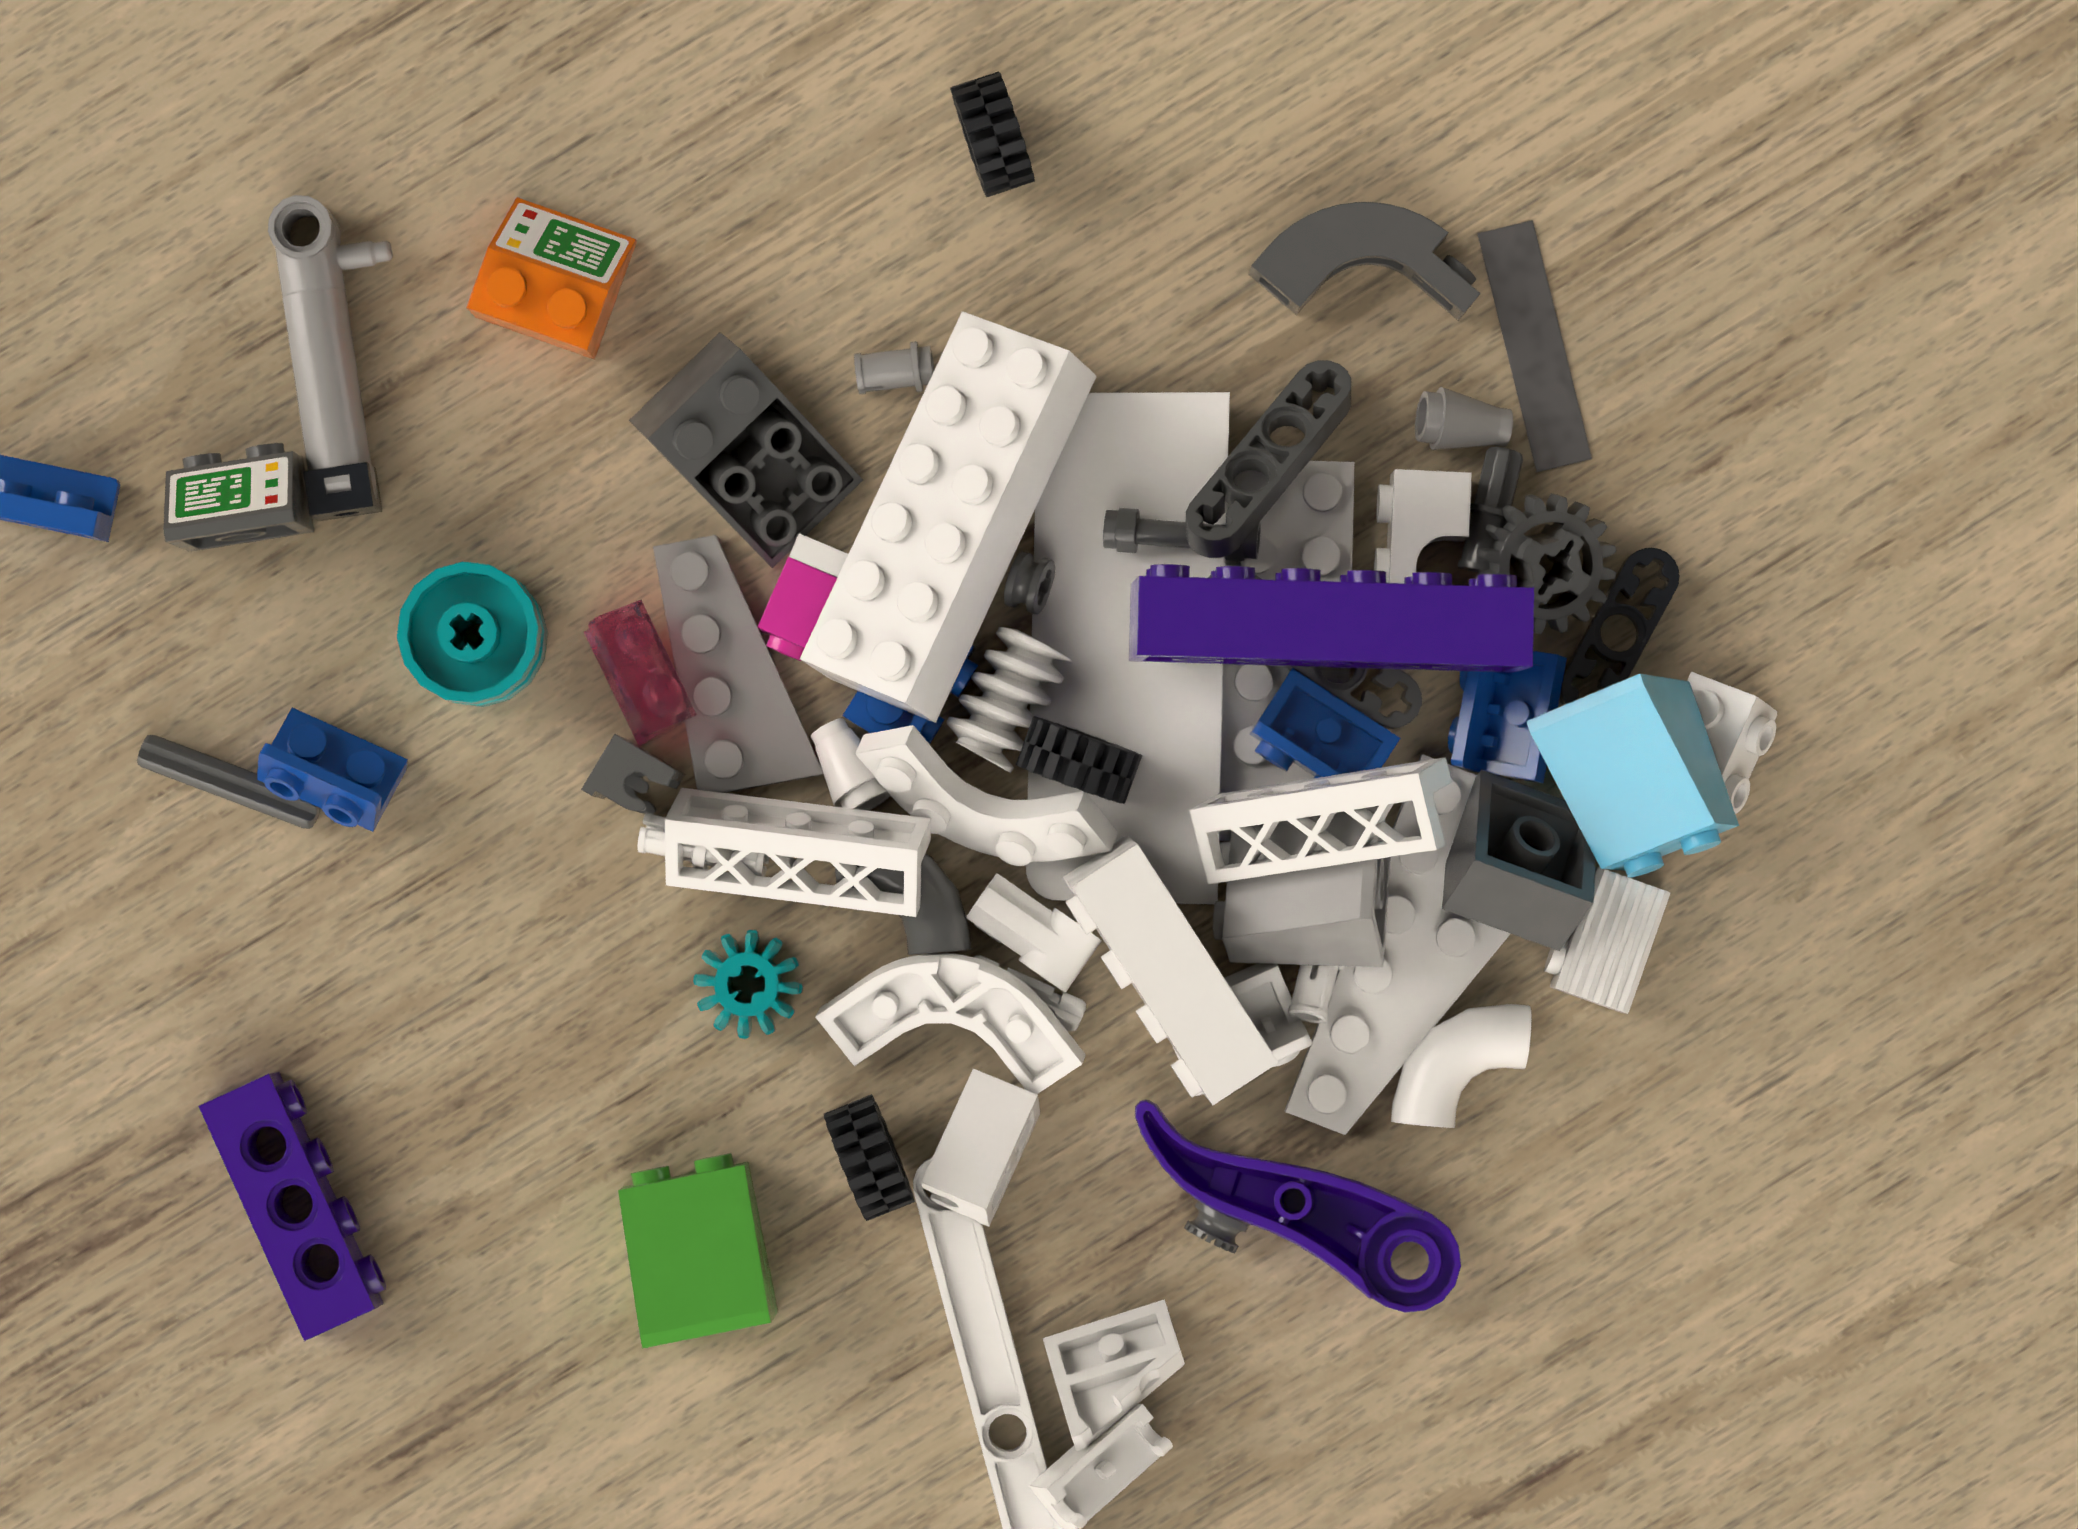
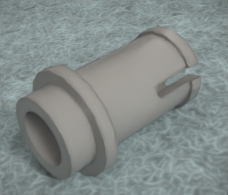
[854,341,934,395]

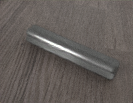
[137,735,321,829]

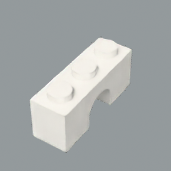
[1374,469,1472,584]

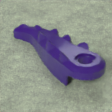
[1135,1100,1461,1313]

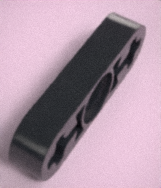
[1559,548,1680,705]

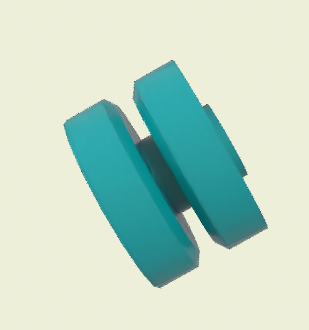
[397,562,548,707]

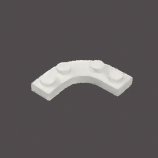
[855,725,1118,866]
[815,953,1086,1094]

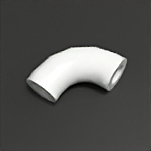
[1391,1004,1531,1128]

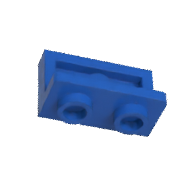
[1448,651,1567,783]
[1250,668,1401,778]

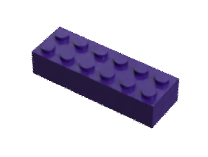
[1129,564,1535,673]

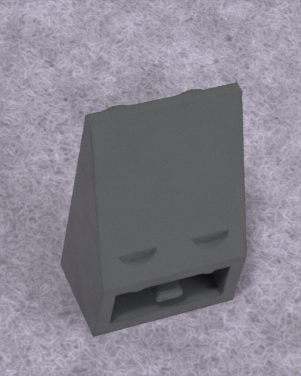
[629,332,863,568]

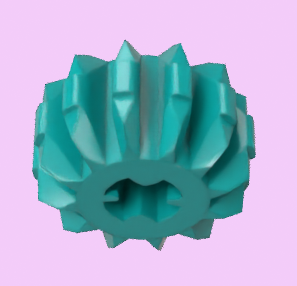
[693,930,803,1039]

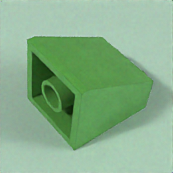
[618,1153,778,1349]

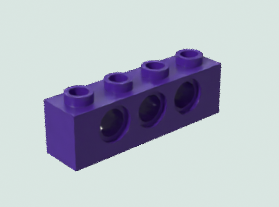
[198,1072,386,1341]

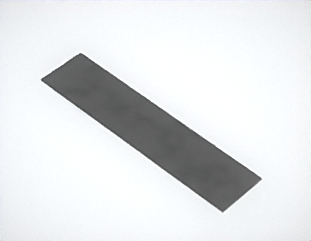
[1477,220,1592,472]

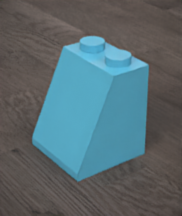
[1526,673,1739,877]

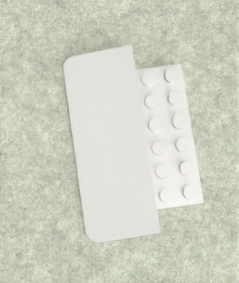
[1026,392,1355,904]

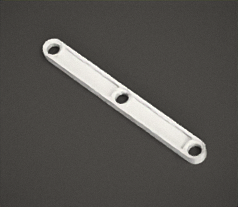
[913,1157,1062,1529]

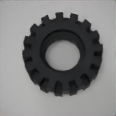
[950,71,1035,198]
[1016,716,1142,804]
[824,1094,915,1221]

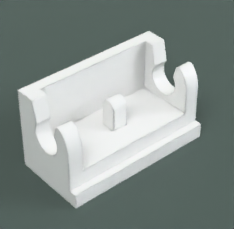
[921,1069,1040,1227]
[1028,1404,1173,1529]

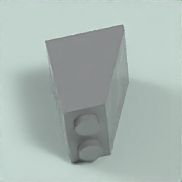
[1213,806,1391,967]

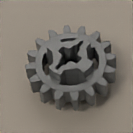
[1476,493,1616,634]

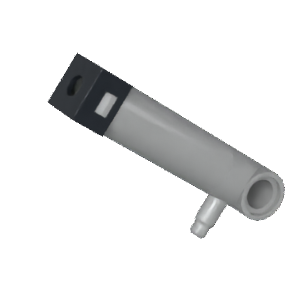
[268,195,393,521]

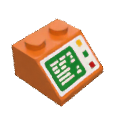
[466,197,637,360]

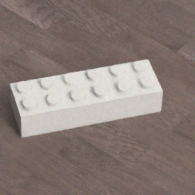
[800,311,1097,723]

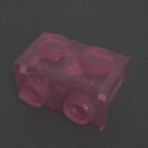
[584,600,697,746]

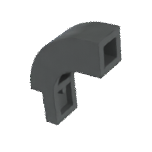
[1248,202,1481,321]

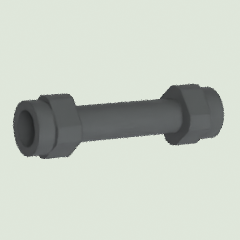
[1103,508,1261,561]

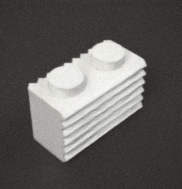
[1544,867,1670,1014]

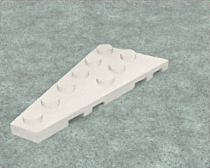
[1284,754,1510,1135]

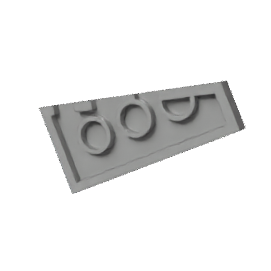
[653,535,824,793]

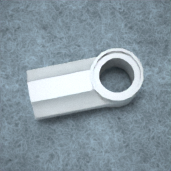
[966,873,1102,993]

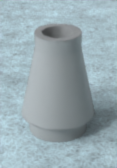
[1415,387,1513,450]

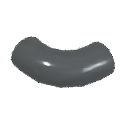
[835,853,972,955]

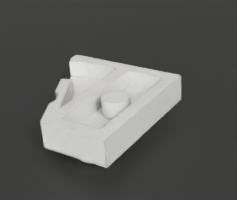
[1043,1299,1185,1451]

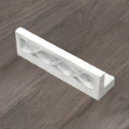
[1189,757,1452,884]
[665,788,931,917]

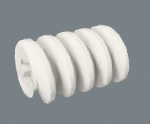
[946,627,1072,773]

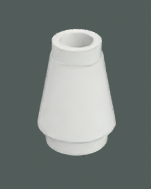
[811,718,890,811]

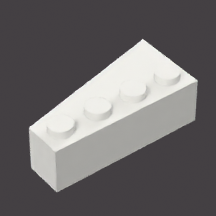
[1063,835,1279,1105]

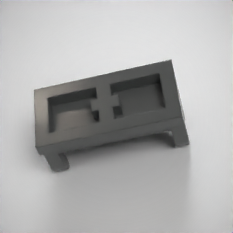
[581,734,686,814]

